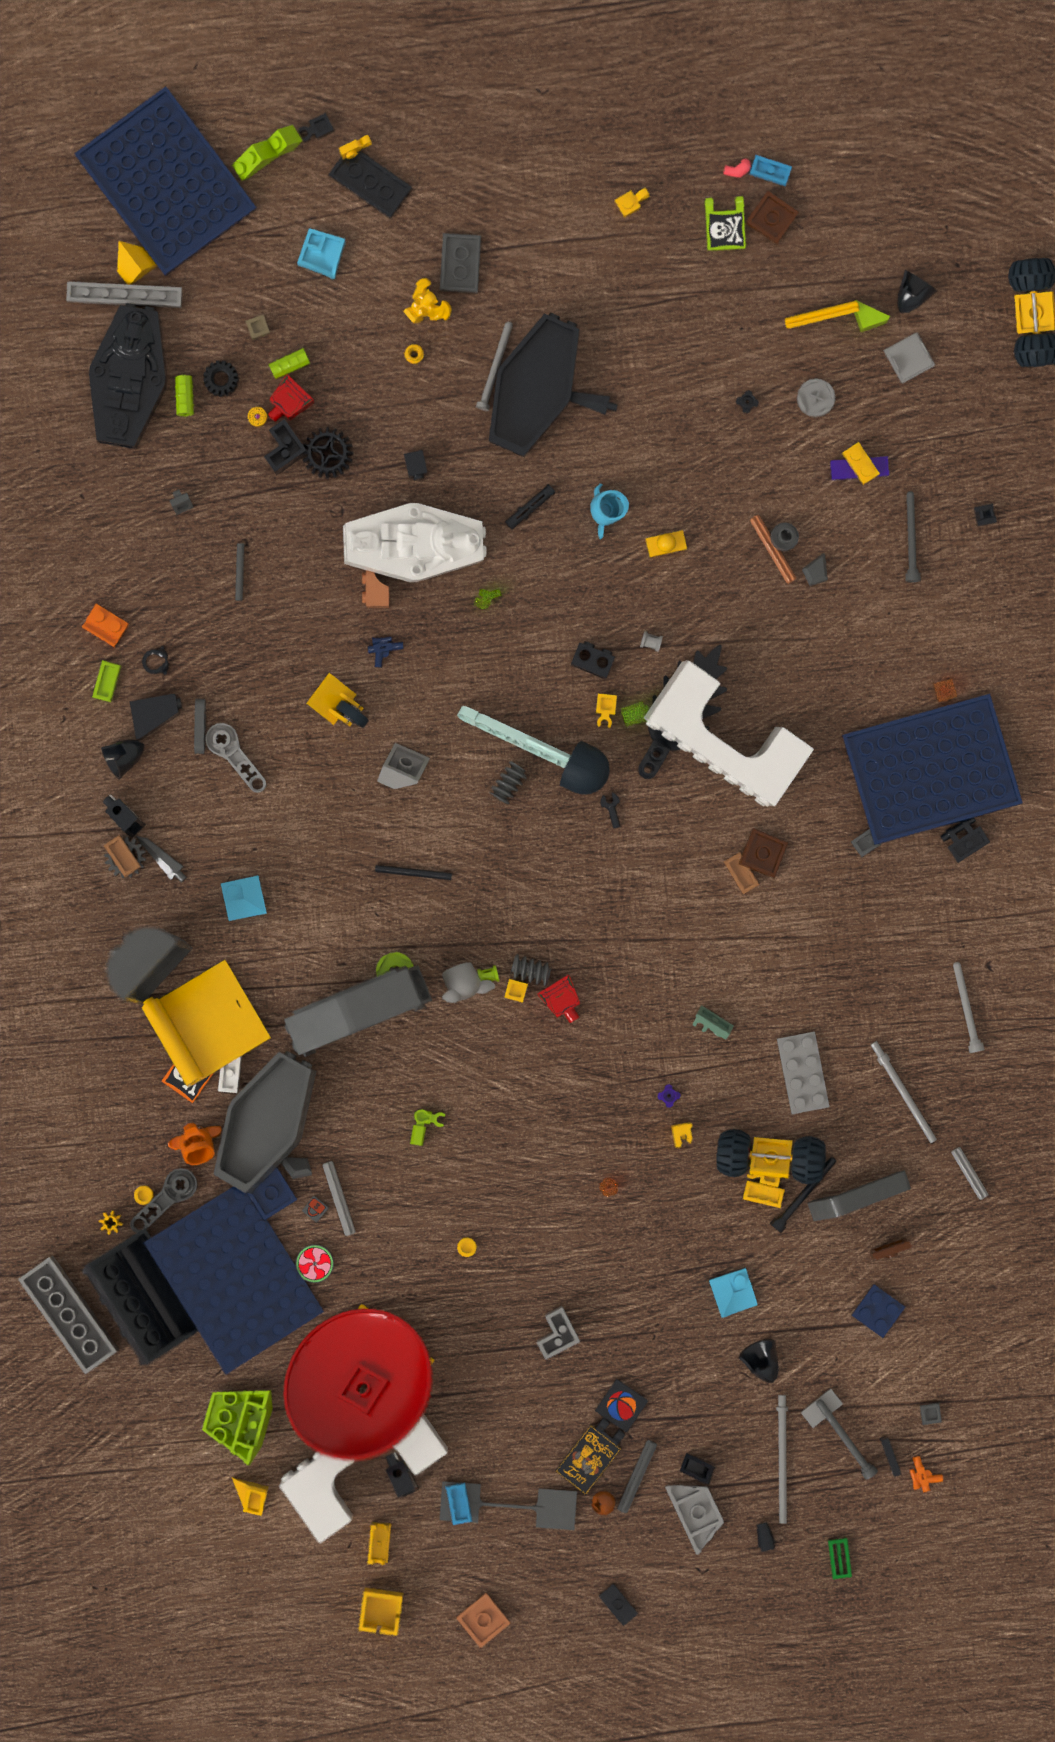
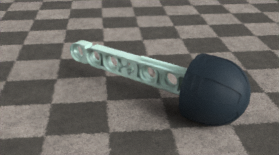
[457,706,610,794]

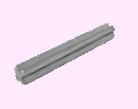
[323,1161,356,1236]

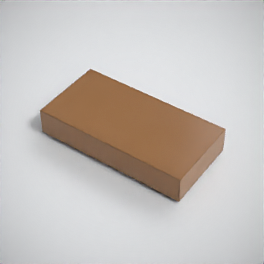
[103,835,141,878]
[724,852,760,894]

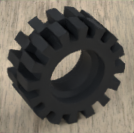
[203,360,239,397]

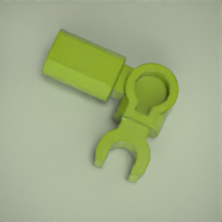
[410,1109,445,1146]

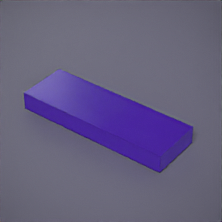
[830,456,889,481]

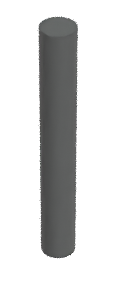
[235,543,245,601]

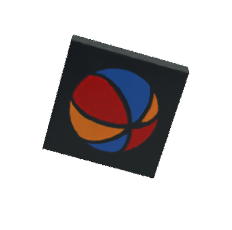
[595,1378,648,1433]

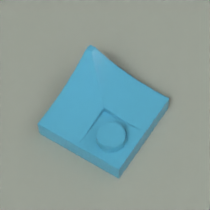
[297,228,346,280]
[221,875,267,921]
[709,1268,758,1318]

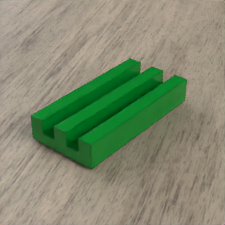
[828,1537,852,1579]

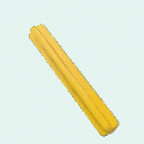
[785,301,860,328]

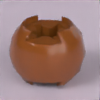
[592,1491,616,1515]

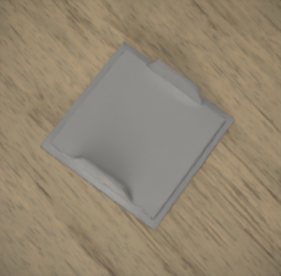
[884,332,935,383]

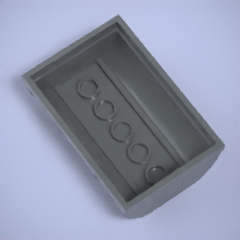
[107,928,193,1005]

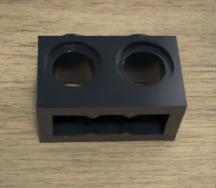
[571,641,615,680]

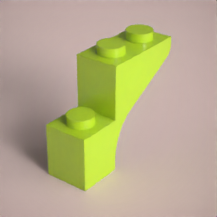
[232,125,303,181]

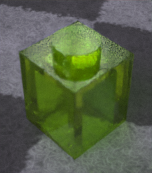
[620,701,649,728]

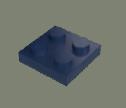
[248,1167,298,1220]
[851,1284,905,1338]

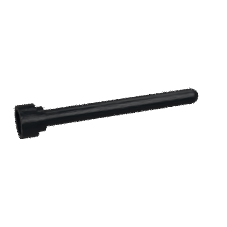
[769,1157,836,1233]

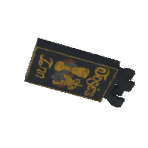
[555,1417,625,1495]

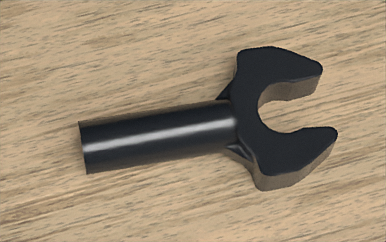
[600,792,621,829]

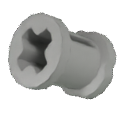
[640,631,663,652]

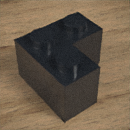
[264,419,307,475]

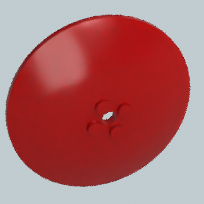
[284,1309,433,1461]

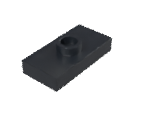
[599,1583,638,1626]

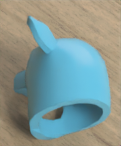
[590,483,629,539]

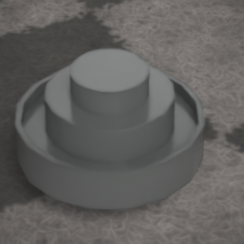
[770,522,799,551]

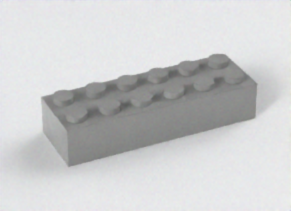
[18,1255,120,1374]

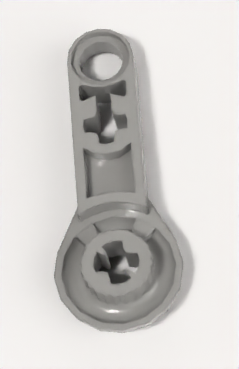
[205,723,266,793]

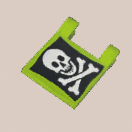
[705,196,746,251]

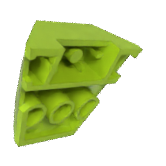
[202,1391,273,1466]

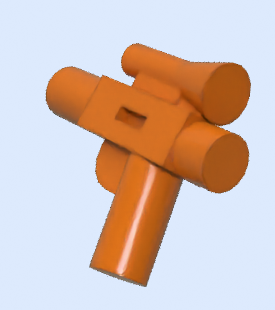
[909,1456,943,1492]

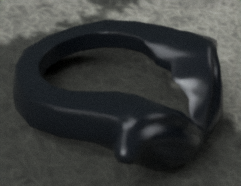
[142,646,169,675]

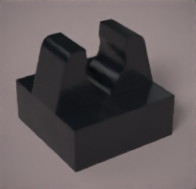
[973,504,997,527]

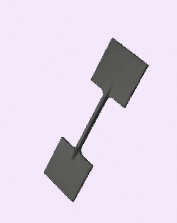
[439,1481,577,1530]

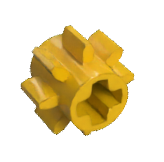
[99,1210,124,1235]

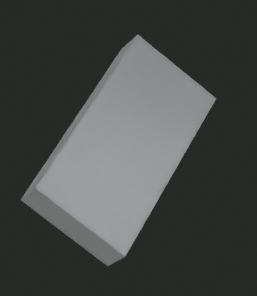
[801,1388,843,1428]

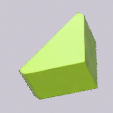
[854,300,890,332]

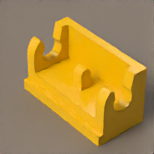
[671,1122,692,1148]
[368,1522,391,1565]

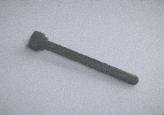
[905,491,921,583]
[816,1400,878,1480]

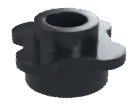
[736,391,759,413]

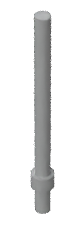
[871,1041,937,1143]

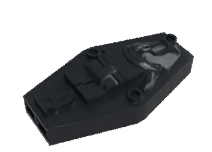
[89,303,167,449]
[489,313,580,457]

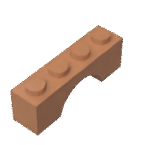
[362,570,390,608]

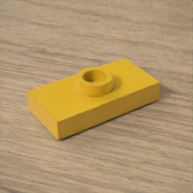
[743,1180,785,1208]

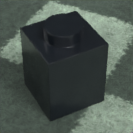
[404,450,428,481]

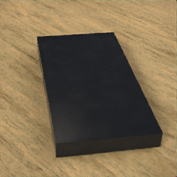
[328,151,412,219]

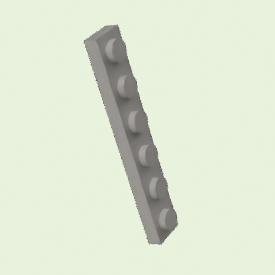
[66,282,182,308]

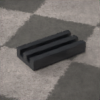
[879,1436,901,1477]

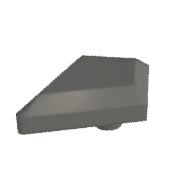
[802,553,828,586]
[281,1157,312,1179]

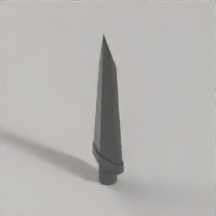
[136,836,187,883]

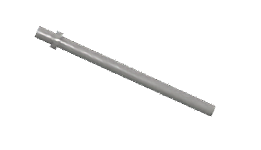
[776,1395,788,1524]

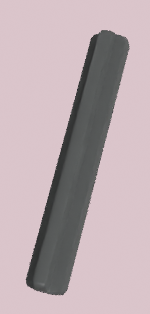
[617,1440,657,1513]

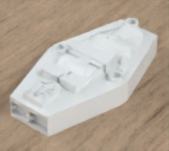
[343,503,486,582]

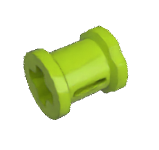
[477,965,500,982]

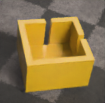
[359,1588,403,1636]

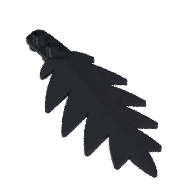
[638,645,727,779]

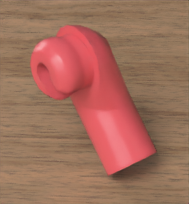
[723,159,751,178]

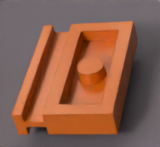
[82,604,129,648]

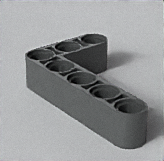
[807,1170,911,1221]

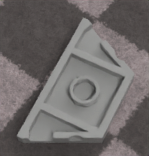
[665,1485,724,1555]

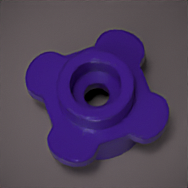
[657,1084,681,1108]

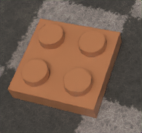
[456,1592,511,1648]

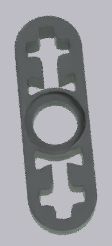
[194,698,206,754]

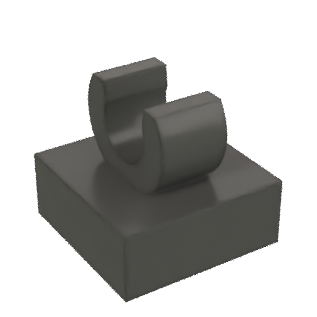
[169,489,194,515]

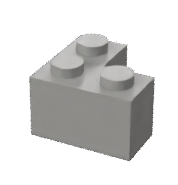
[537,1306,580,1360]

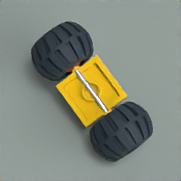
[1008,258,1055,367]
[716,1129,826,1184]

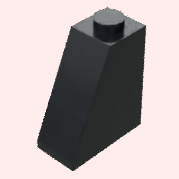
[129,694,182,741]

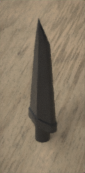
[570,391,618,415]

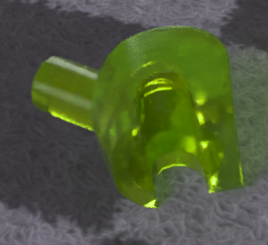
[474,588,501,609]

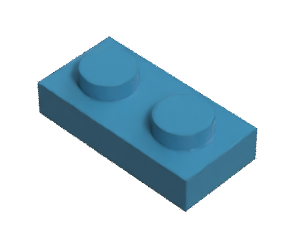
[750,155,792,186]

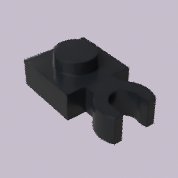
[298,113,334,143]

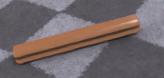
[750,515,796,584]

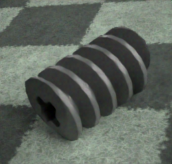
[489,761,527,804]
[510,954,552,987]

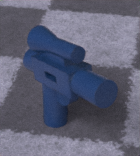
[368,637,404,668]

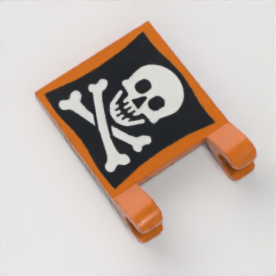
[162,1064,215,1103]

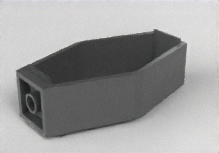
[284,965,433,1057]

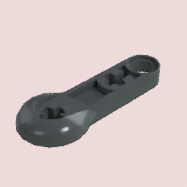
[130,1168,197,1233]

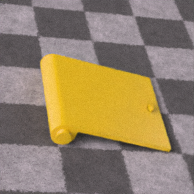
[142,960,271,1087]

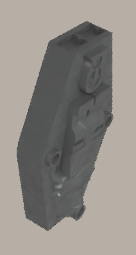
[213,1051,317,1193]

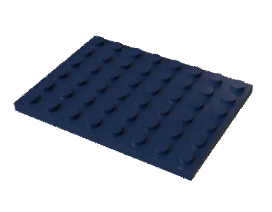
[74,86,257,276]
[842,694,1023,845]
[144,1186,324,1375]

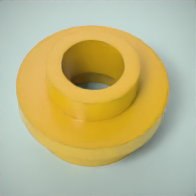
[405,344,424,364]

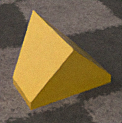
[117,241,157,285]
[232,1477,269,1516]

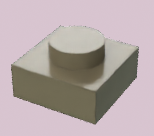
[246,315,270,340]

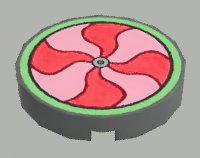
[296,1244,334,1283]

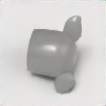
[442,962,495,1003]

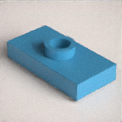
[446,1482,472,1525]

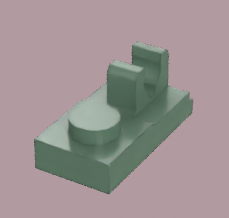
[693,1005,734,1040]

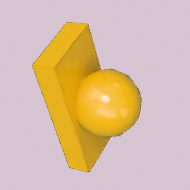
[645,530,687,558]

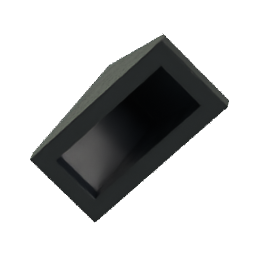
[680,1453,716,1485]

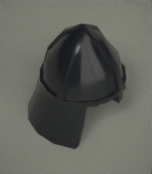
[897,270,938,314]
[101,739,145,779]
[739,1339,779,1383]

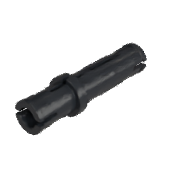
[504,484,555,530]

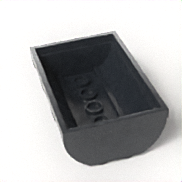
[81,1228,198,1366]

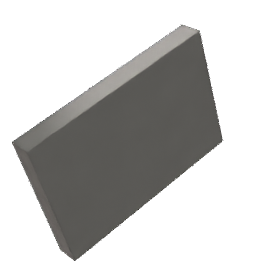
[440,233,481,293]

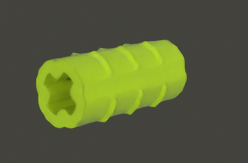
[269,348,310,379]
[175,375,194,416]

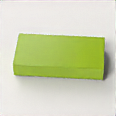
[92,660,121,702]

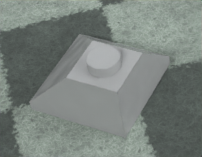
[377,743,430,789]

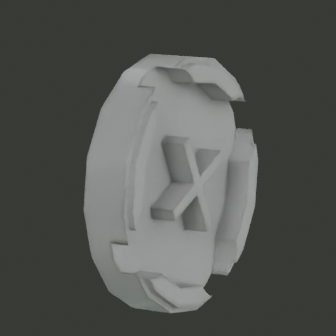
[797,378,835,417]

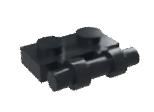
[940,818,990,863]

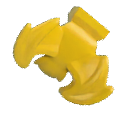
[403,278,452,323]

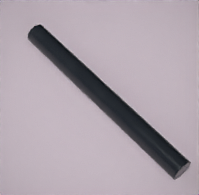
[375,865,452,880]

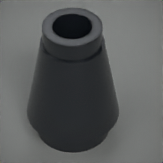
[756,1522,776,1552]

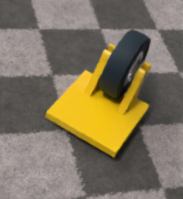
[306,673,369,728]

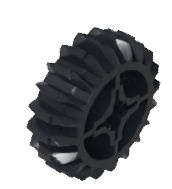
[303,427,354,479]

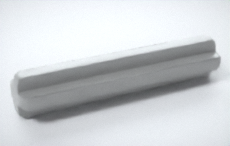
[951,1147,988,1200]

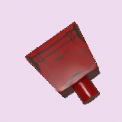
[268,374,314,422]
[538,975,580,1023]

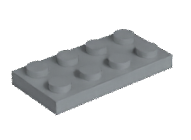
[777,1032,830,1114]

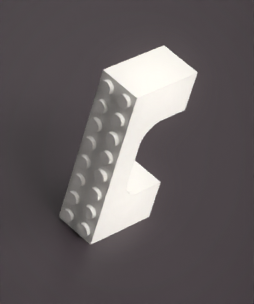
[644,661,814,807]
[279,1414,448,1544]

